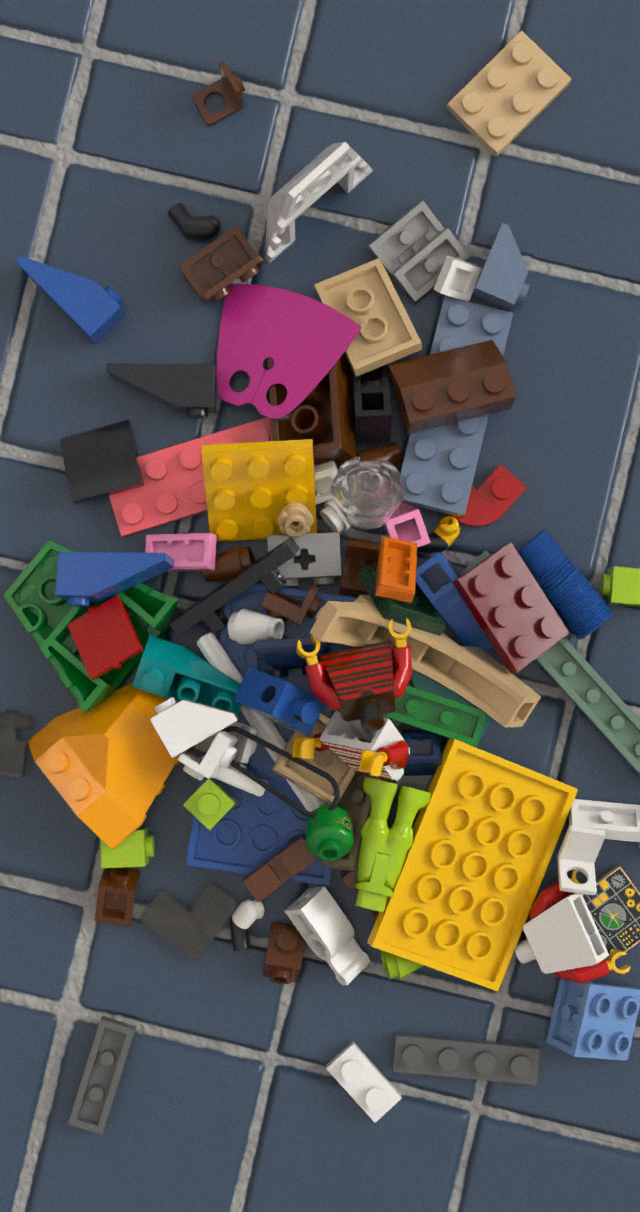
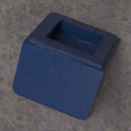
[402,730,441,776]

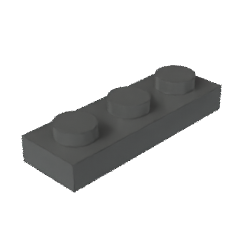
[68,1016,137,1135]

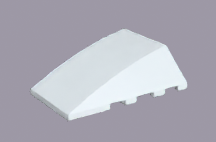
[265,142,374,263]

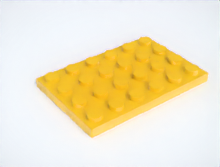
[367,738,578,991]

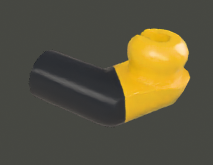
[417,516,460,552]

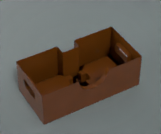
[243,834,317,902]

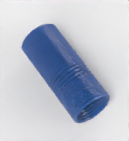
[517,529,614,640]

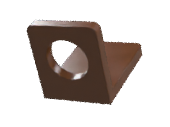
[192,61,245,126]

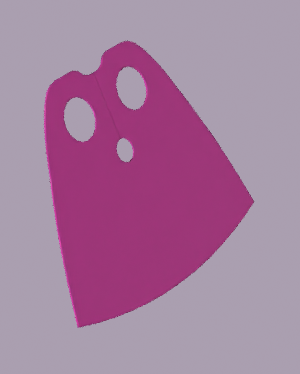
[216,284,362,419]

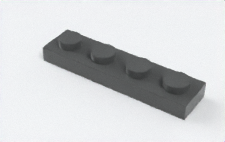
[392,1032,540,1085]

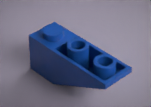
[416,551,493,651]

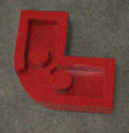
[448,464,527,526]

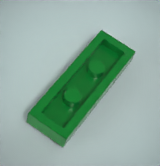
[383,686,487,747]

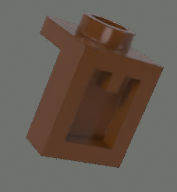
[95,867,140,927]

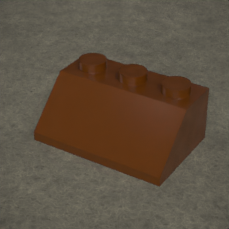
[388,340,517,435]
[267,353,356,465]

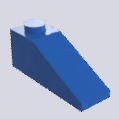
[15,256,125,344]
[55,552,174,608]

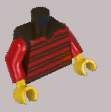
[296,618,412,732]

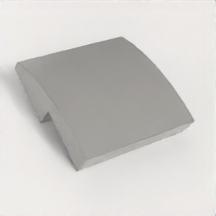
[366,200,469,302]

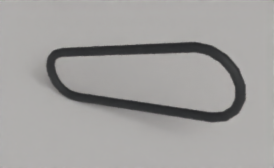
[220,726,340,818]

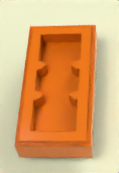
[375,536,417,603]

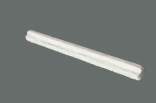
[197,632,326,812]

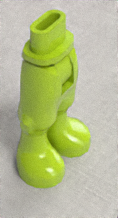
[355,777,432,912]

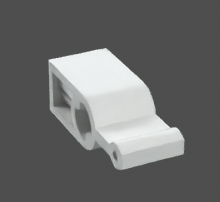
[285,886,371,986]

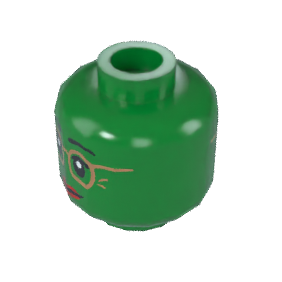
[306,804,354,861]

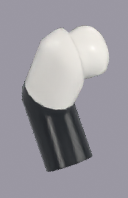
[229,899,265,951]

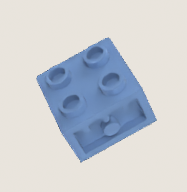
[546,979,640,1061]

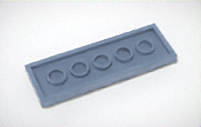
[393,296,513,518]

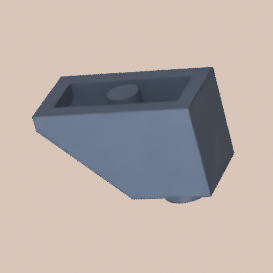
[471,222,530,312]

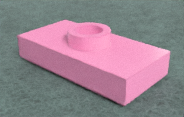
[145,533,217,572]

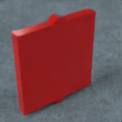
[67,595,144,680]

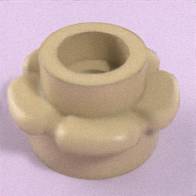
[277,503,313,536]

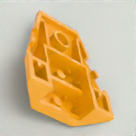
[28,683,187,850]

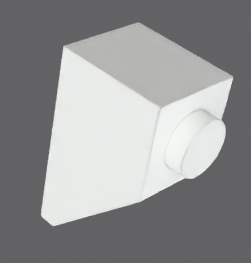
[150,697,238,758]

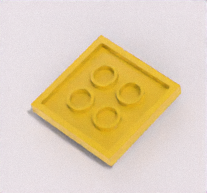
[201,439,317,542]

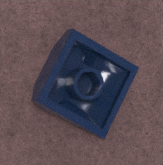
[254,637,330,677]

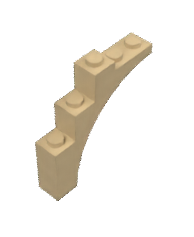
[309,595,541,728]

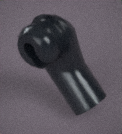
[168,203,221,240]

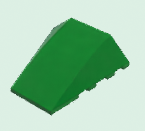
[3,540,179,714]

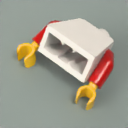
[292,710,410,783]
[515,870,631,983]

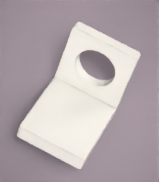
[557,825,605,895]

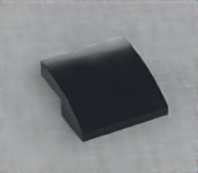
[61,420,144,504]

